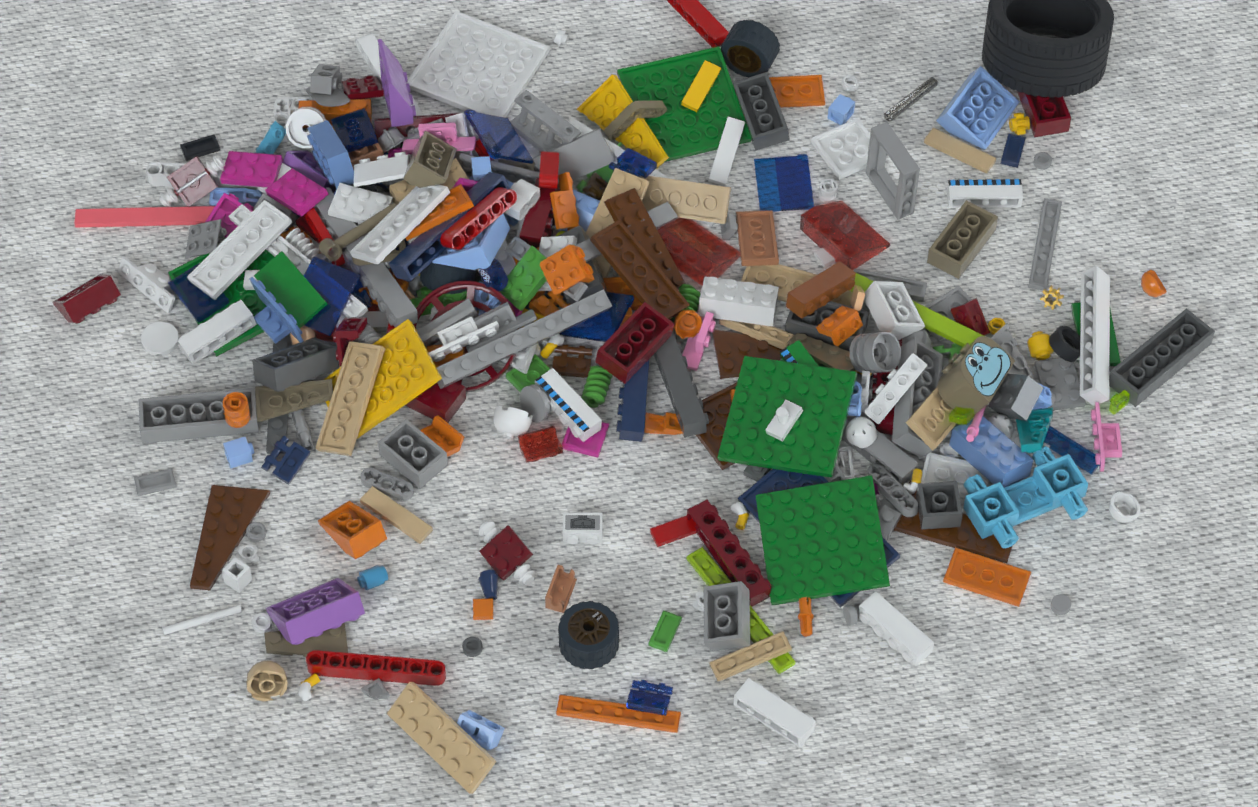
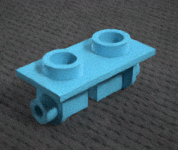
[255,121,286,154]

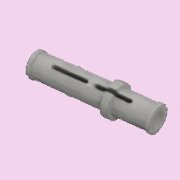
[291,409,314,452]

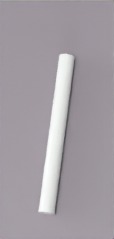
[162,604,242,635]

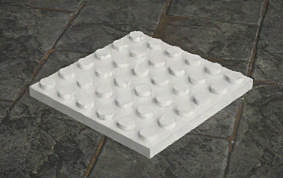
[407,11,550,125]

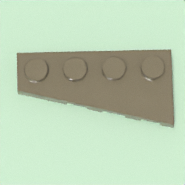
[788,333,856,371]
[255,379,333,422]
[264,622,348,657]

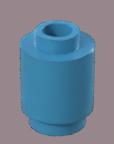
[357,565,388,590]

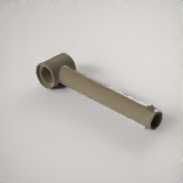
[319,203,397,261]

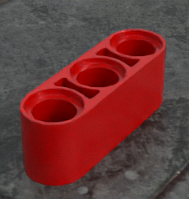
[539,151,559,189]

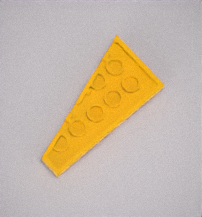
[576,74,669,169]

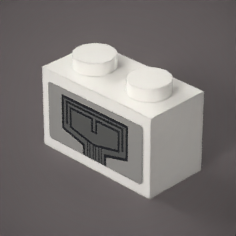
[563,513,603,545]

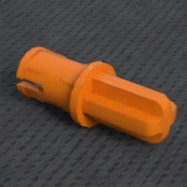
[798,597,814,637]

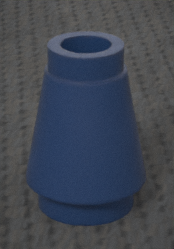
[478,570,498,600]

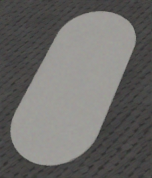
[306,87,350,107]

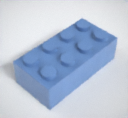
[307,120,354,190]
[949,416,1033,488]

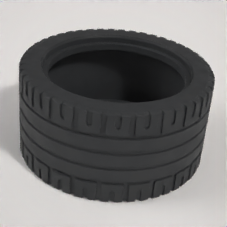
[982,0,1114,98]

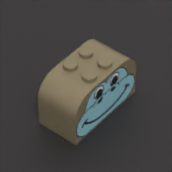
[938,336,1015,421]

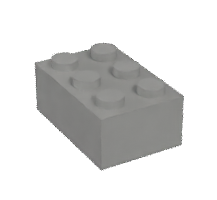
[378,419,448,489]
[704,581,750,651]

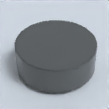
[462,637,483,657]

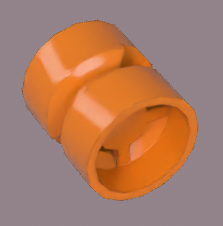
[223,392,250,428]

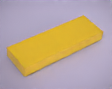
[681,60,721,112]

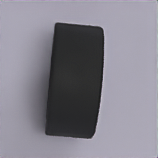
[1049,326,1080,362]

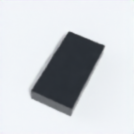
[180,134,221,161]

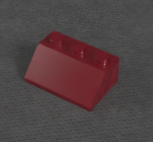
[52,274,121,324]

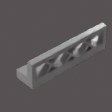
[417,299,479,348]

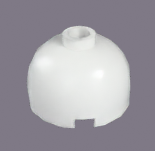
[493,406,533,440]

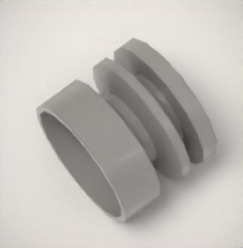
[850,332,901,373]

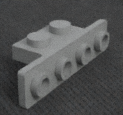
[466,302,537,353]

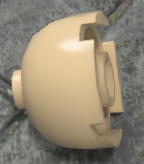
[246,661,288,701]

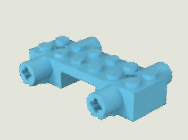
[963,446,1088,548]

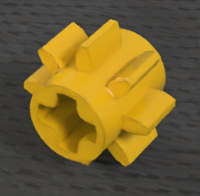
[1009,113,1030,135]
[1040,285,1064,310]

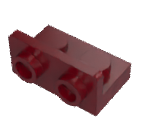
[951,298,990,336]

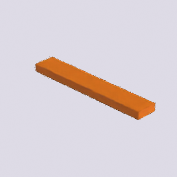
[556,695,681,733]

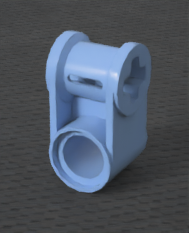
[847,381,862,417]

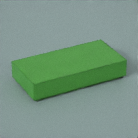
[648,610,682,652]

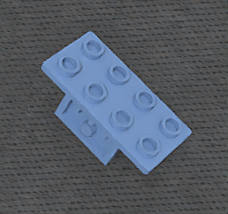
[249,277,303,344]

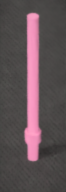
[966,405,987,442]

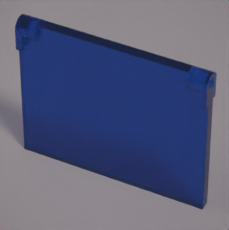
[464,109,534,164]
[754,154,815,212]
[304,256,360,336]
[559,292,634,342]

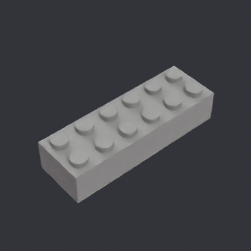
[892,338,943,458]
[138,388,259,444]

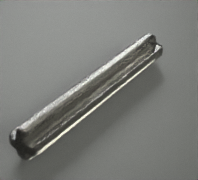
[884,77,938,122]

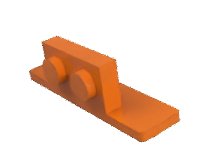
[550,172,579,231]

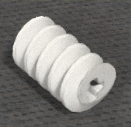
[285,228,323,265]

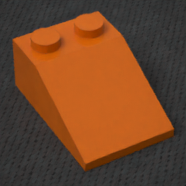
[318,501,387,559]

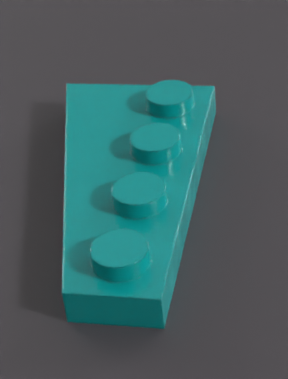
[1015,407,1053,453]

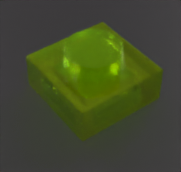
[1109,390,1130,415]
[949,406,975,425]

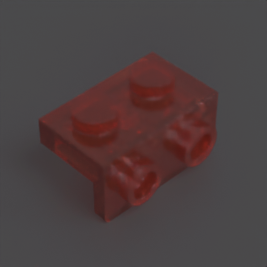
[518,426,563,463]

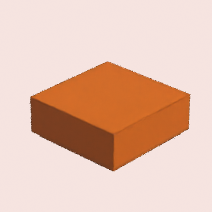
[473,599,493,620]

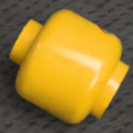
[1027,331,1054,361]

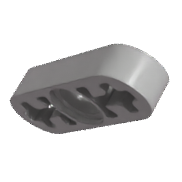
[360,468,414,501]

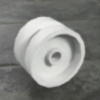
[286,107,326,148]

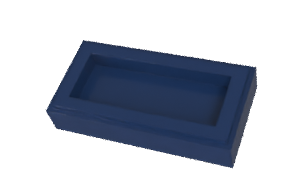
[1000,133,1026,168]

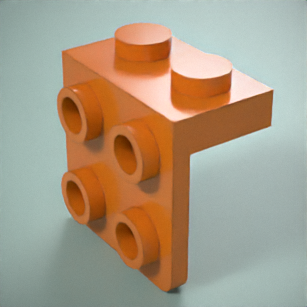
[540,244,595,295]

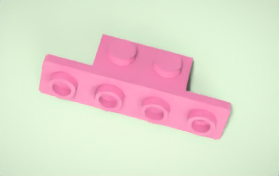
[402,123,476,154]
[682,309,716,371]
[1091,402,1122,472]

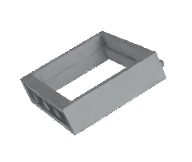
[866,122,920,220]

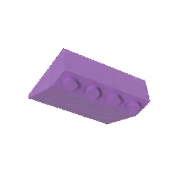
[378,39,416,127]
[266,578,365,645]

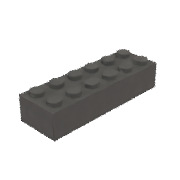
[1109,308,1215,407]

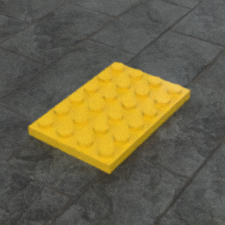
[323,319,442,439]

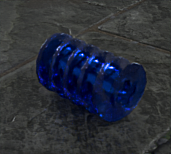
[479,258,508,292]

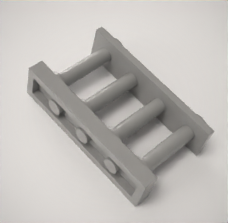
[508,90,581,152]

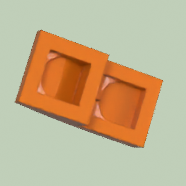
[644,412,683,435]

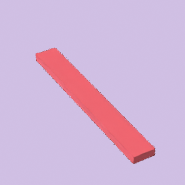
[74,206,215,228]

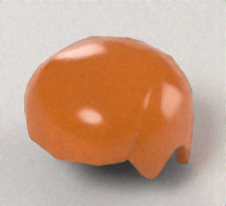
[1141,270,1167,298]
[674,310,702,339]

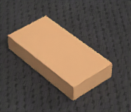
[850,285,865,311]

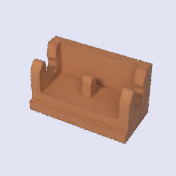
[545,565,577,613]

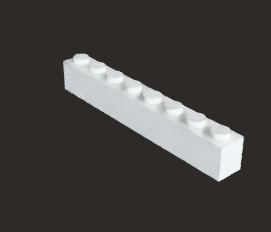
[1080,266,1110,406]

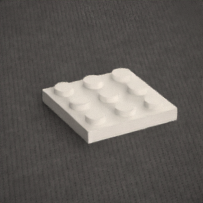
[811,118,870,180]

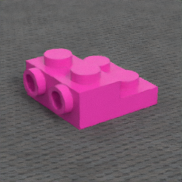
[206,193,254,238]

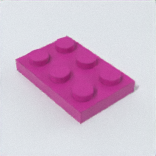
[220,151,283,188]
[265,168,329,217]

